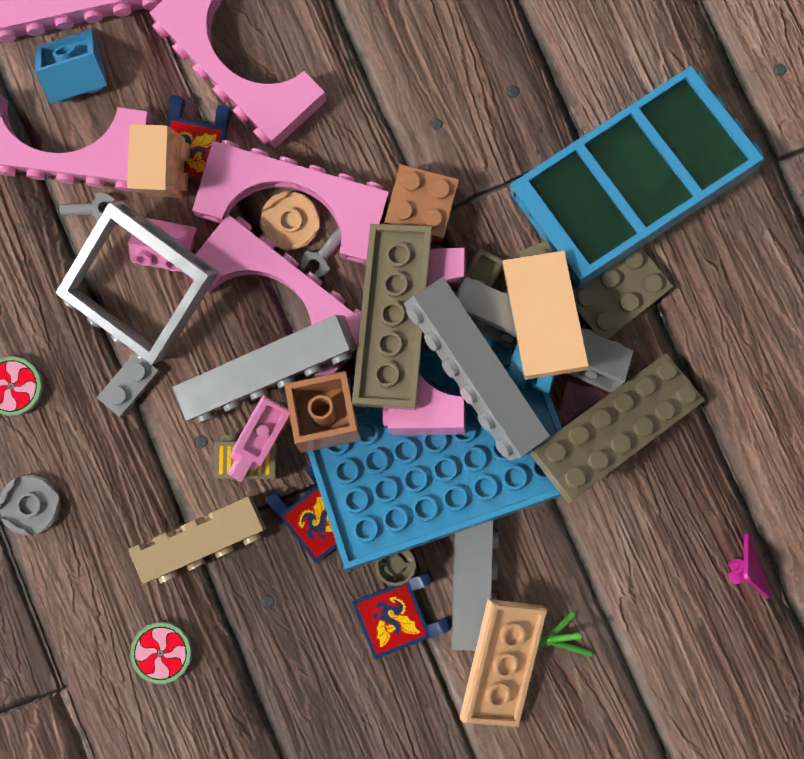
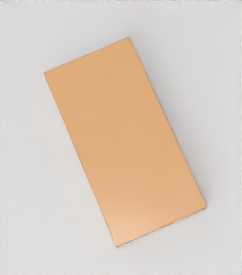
[503,251,588,380]
[460,599,547,727]

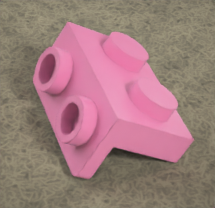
[128,218,198,272]

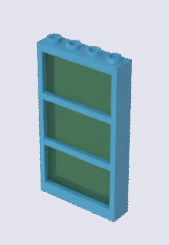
[510,66,764,288]

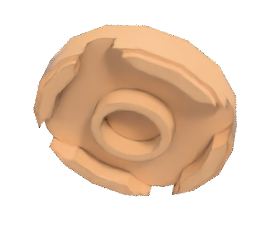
[260,191,320,251]

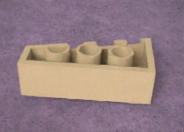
[128,496,266,584]

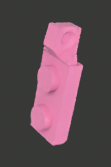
[228,395,290,482]

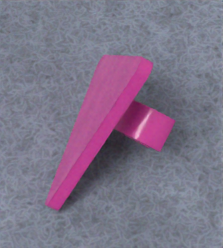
[728,533,771,599]

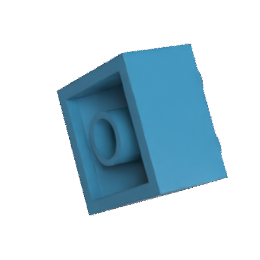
[35,29,107,104]

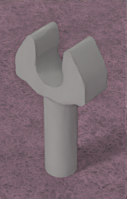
[59,193,117,222]
[301,228,341,279]

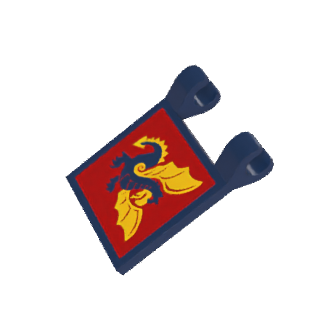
[166,95,232,184]
[266,463,337,563]
[352,571,451,660]

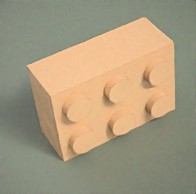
[127,124,190,198]

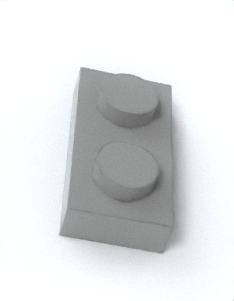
[97,352,161,418]

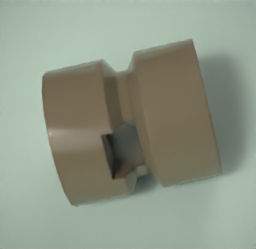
[375,549,416,586]

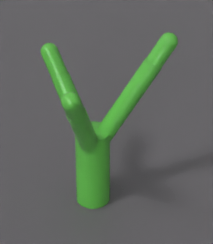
[538,612,593,657]

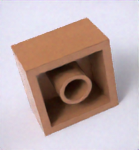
[384,164,459,245]
[284,371,361,453]

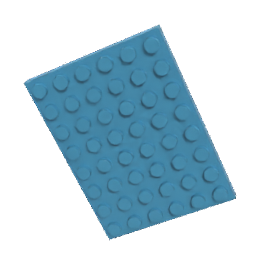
[307,337,562,571]

